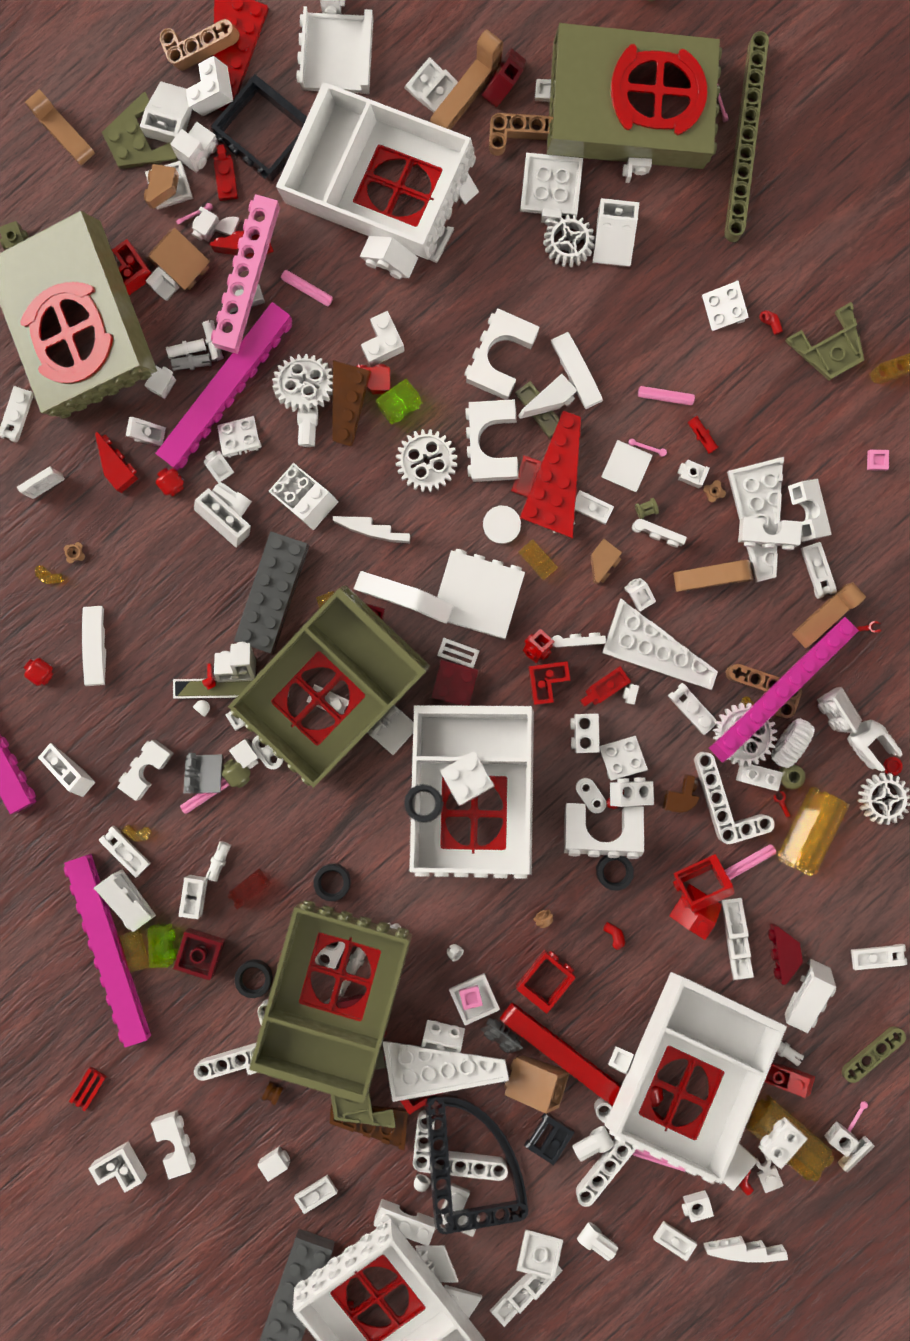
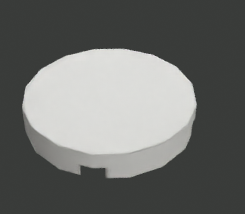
[483,505,521,544]

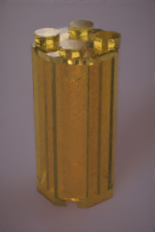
[777,787,850,877]
[745,1095,834,1182]

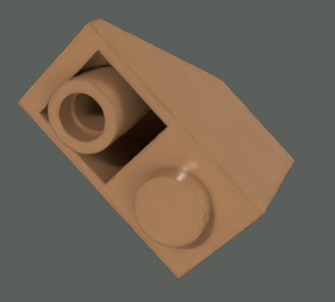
[144,164,179,209]
[590,539,622,585]

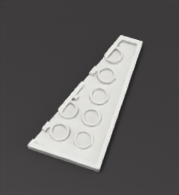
[727,457,784,582]
[602,599,718,690]
[383,1041,509,1102]

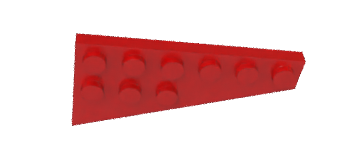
[213,0,269,111]
[520,411,581,539]

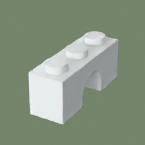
[788,479,832,542]
[738,517,802,550]
[117,740,174,801]
[151,1110,196,1179]
[374,1199,435,1246]

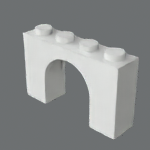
[464,309,540,400]
[466,399,519,482]
[564,803,644,859]

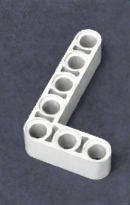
[354,571,454,624]
[694,752,775,844]
[194,999,269,1081]
[576,1098,636,1207]
[413,1110,508,1181]

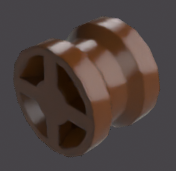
[261,1081,284,1106]

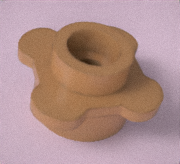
[703,480,726,503]
[64,542,85,563]
[533,910,553,928]

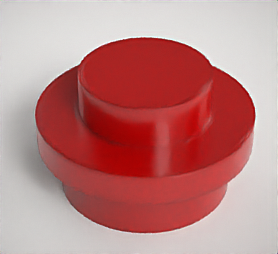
[883,757,903,776]

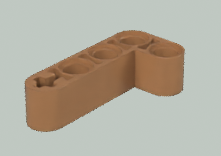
[160,19,239,71]
[25,89,95,166]
[489,113,553,156]
[673,560,753,592]
[792,582,866,648]
[726,664,802,718]

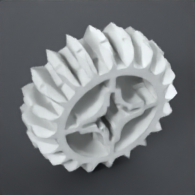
[543,214,595,268]
[771,718,814,768]
[858,773,910,825]

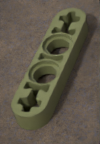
[842,1026,906,1083]

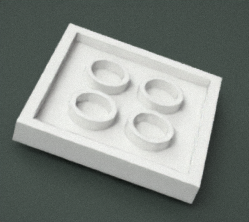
[520,153,583,217]

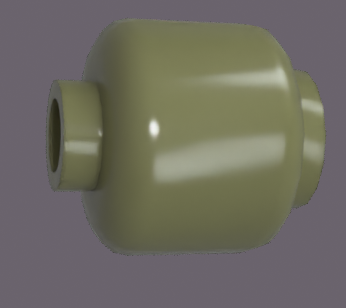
[222,759,251,788]
[779,764,805,789]

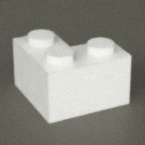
[186,56,233,116]
[170,122,219,173]
[360,236,418,279]
[361,311,405,367]
[214,642,256,682]
[88,1141,147,1192]

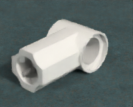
[297,408,318,447]
[212,482,252,517]
[572,1126,614,1162]
[577,1222,618,1261]

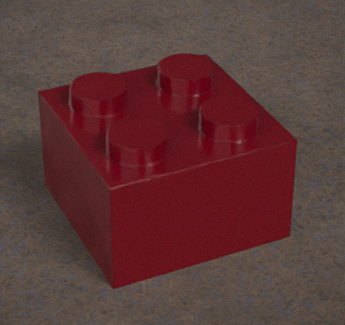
[431,660,478,706]
[173,928,226,981]

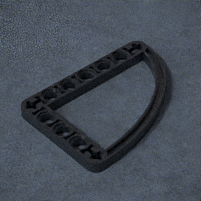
[426,1094,528,1234]

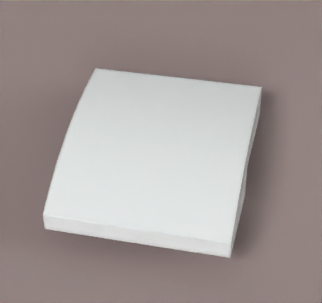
[404,57,458,112]
[601,440,652,492]

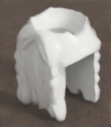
[847,720,902,771]

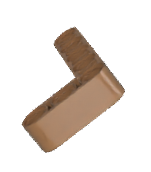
[430,29,503,130]

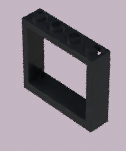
[211,74,307,181]

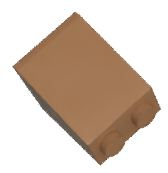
[146,228,210,290]
[504,1056,570,1114]

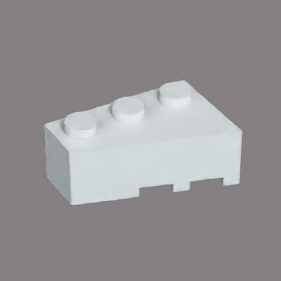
[94,869,156,932]
[785,959,836,1033]

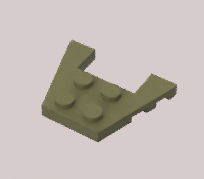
[102,92,179,169]
[785,302,864,381]
[331,1049,396,1128]

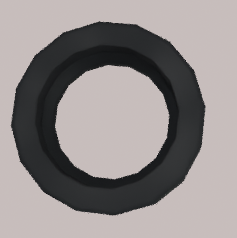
[404,784,443,823]
[596,855,634,891]
[314,864,351,901]
[234,959,273,998]

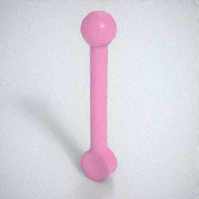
[717,84,728,122]
[176,203,213,224]
[628,439,667,457]
[847,1101,868,1132]

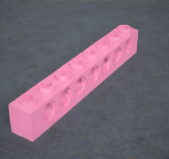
[211,194,280,354]

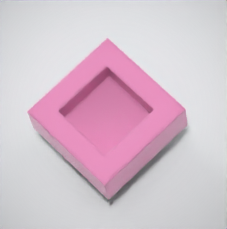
[867,450,889,470]
[459,985,483,1010]

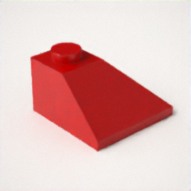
[669,884,722,940]

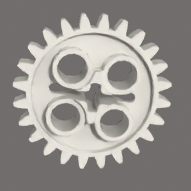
[272,354,333,413]
[396,429,457,492]
[713,703,777,766]

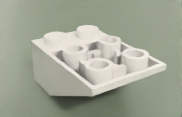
[140,81,192,144]
[593,198,639,267]
[269,463,338,530]
[817,687,862,733]

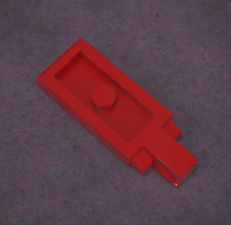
[214,144,239,201]
[579,666,631,707]

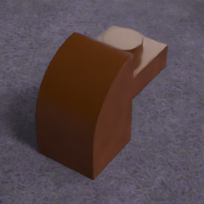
[662,774,699,813]

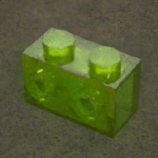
[375,379,422,425]
[148,924,176,968]

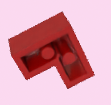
[112,239,152,295]
[528,661,570,705]

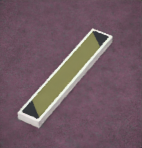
[173,679,289,698]

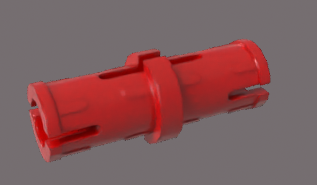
[687,416,719,454]

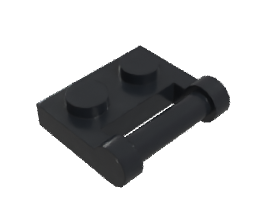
[524,1113,574,1166]

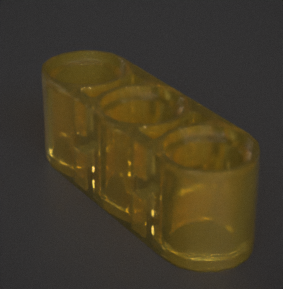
[871,353,910,384]

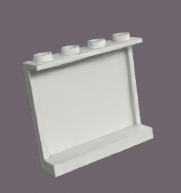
[297,6,373,94]
[437,549,525,640]

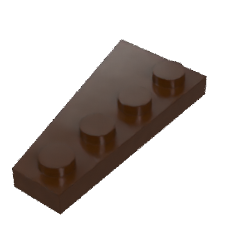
[332,360,371,446]
[329,1103,408,1150]

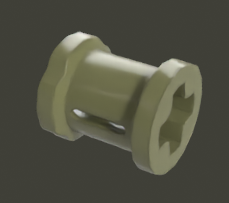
[635,498,659,519]

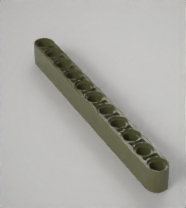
[725,31,769,242]

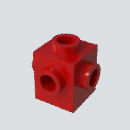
[523,629,555,663]

